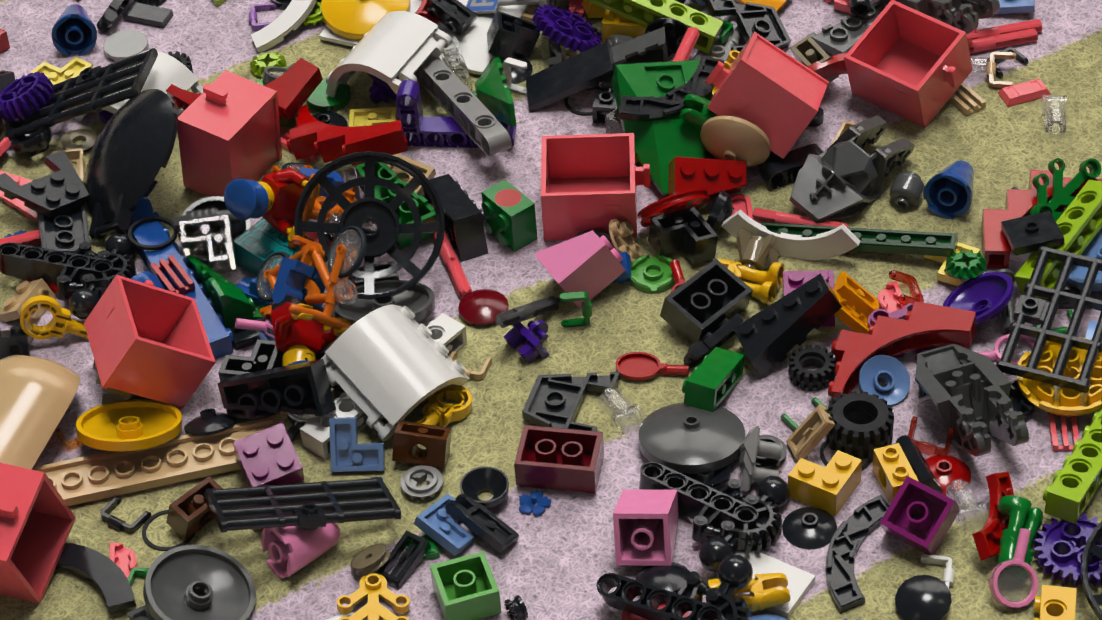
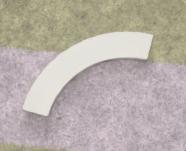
[251,0,317,53]
[722,209,860,261]

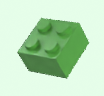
[430,551,502,620]

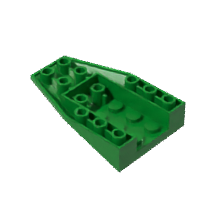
[611,60,714,196]

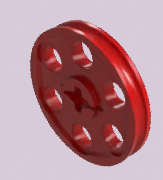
[637,188,710,227]

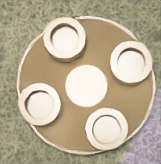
[609,219,643,264]

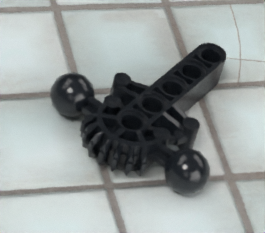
[0,232,137,319]
[639,462,790,572]
[596,554,753,620]

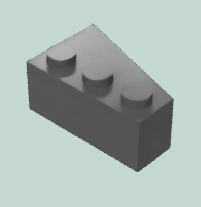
[600,27,669,87]

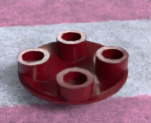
[458,289,509,326]

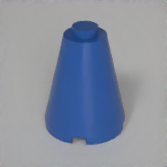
[52,4,97,56]
[923,160,974,219]

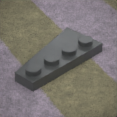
[807,0,885,55]

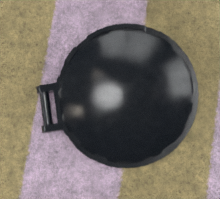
[84,89,178,241]

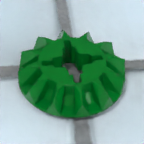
[946,249,986,279]

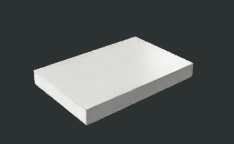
[717,551,815,619]

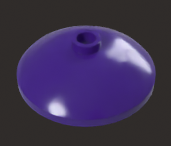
[943,272,1014,326]

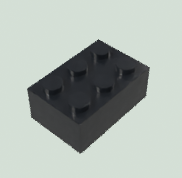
[660,259,753,344]

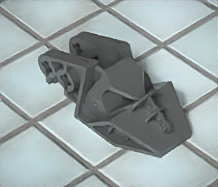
[880,0,1000,34]
[789,115,915,223]
[915,344,1029,457]

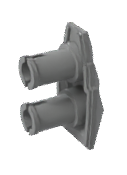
[739,426,783,493]

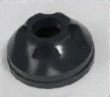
[11,127,53,157]
[706,190,735,232]
[460,466,509,508]

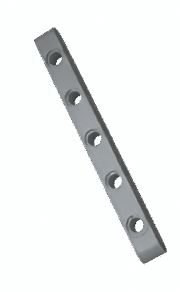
[414,55,512,156]

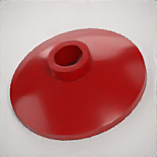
[916,455,971,496]

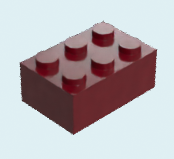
[514,425,604,493]

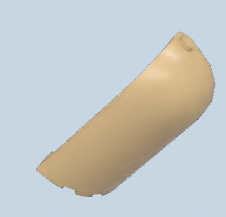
[0,355,80,470]

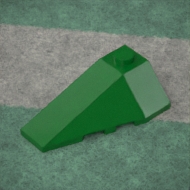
[472,57,517,127]
[186,254,256,329]

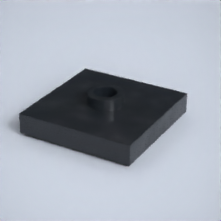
[1001,211,1065,256]

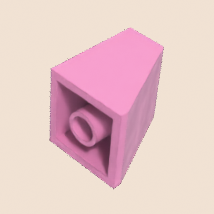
[535,230,626,308]
[613,489,679,566]

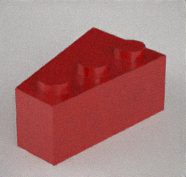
[668,157,746,199]

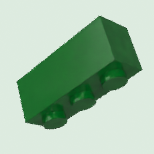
[682,347,745,412]

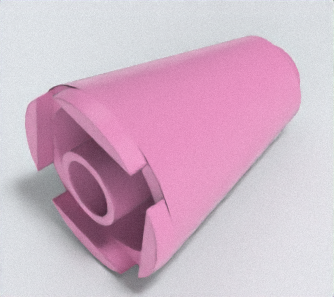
[261,523,340,578]

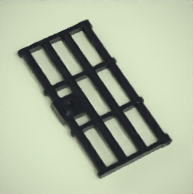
[5,48,158,141]
[996,246,1102,393]
[204,477,401,533]

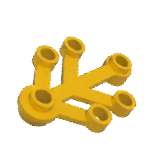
[337,573,410,620]

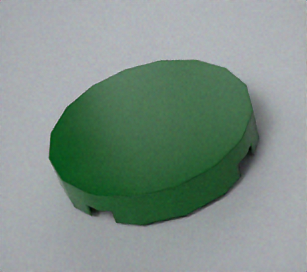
[306,78,351,112]

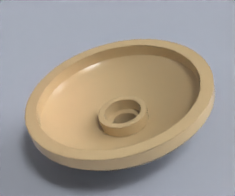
[700,116,771,167]

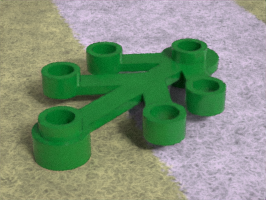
[1030,158,1101,222]

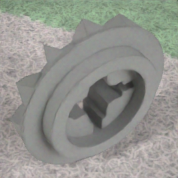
[400,465,444,501]

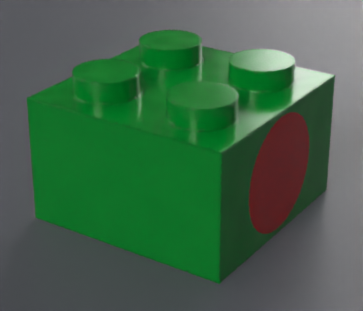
[481,179,537,252]

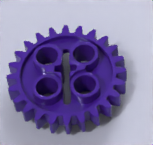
[532,4,602,53]
[1034,513,1102,588]

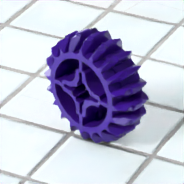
[0,72,55,123]

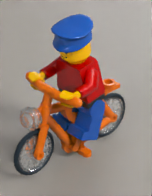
[224,162,377,248]
[256,226,367,366]

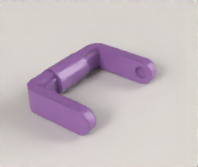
[249,3,276,31]

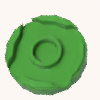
[630,255,674,293]

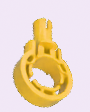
[20,295,88,340]
[415,384,472,427]

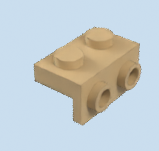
[0,279,56,328]

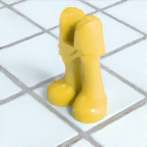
[717,259,784,305]
[708,573,791,620]

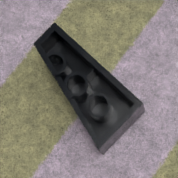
[423,174,488,262]
[733,273,842,378]
[217,359,336,417]

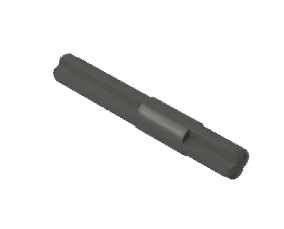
[495,295,560,328]

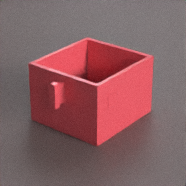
[844,0,973,128]
[705,32,829,159]
[177,70,282,197]
[541,133,650,241]
[84,275,216,409]
[0,463,76,604]

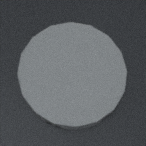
[103,30,149,62]

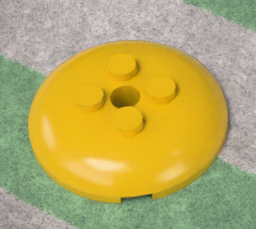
[1016,337,1102,416]

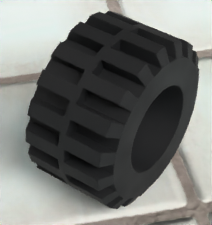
[826,391,894,461]

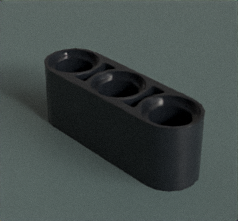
[758,144,823,189]

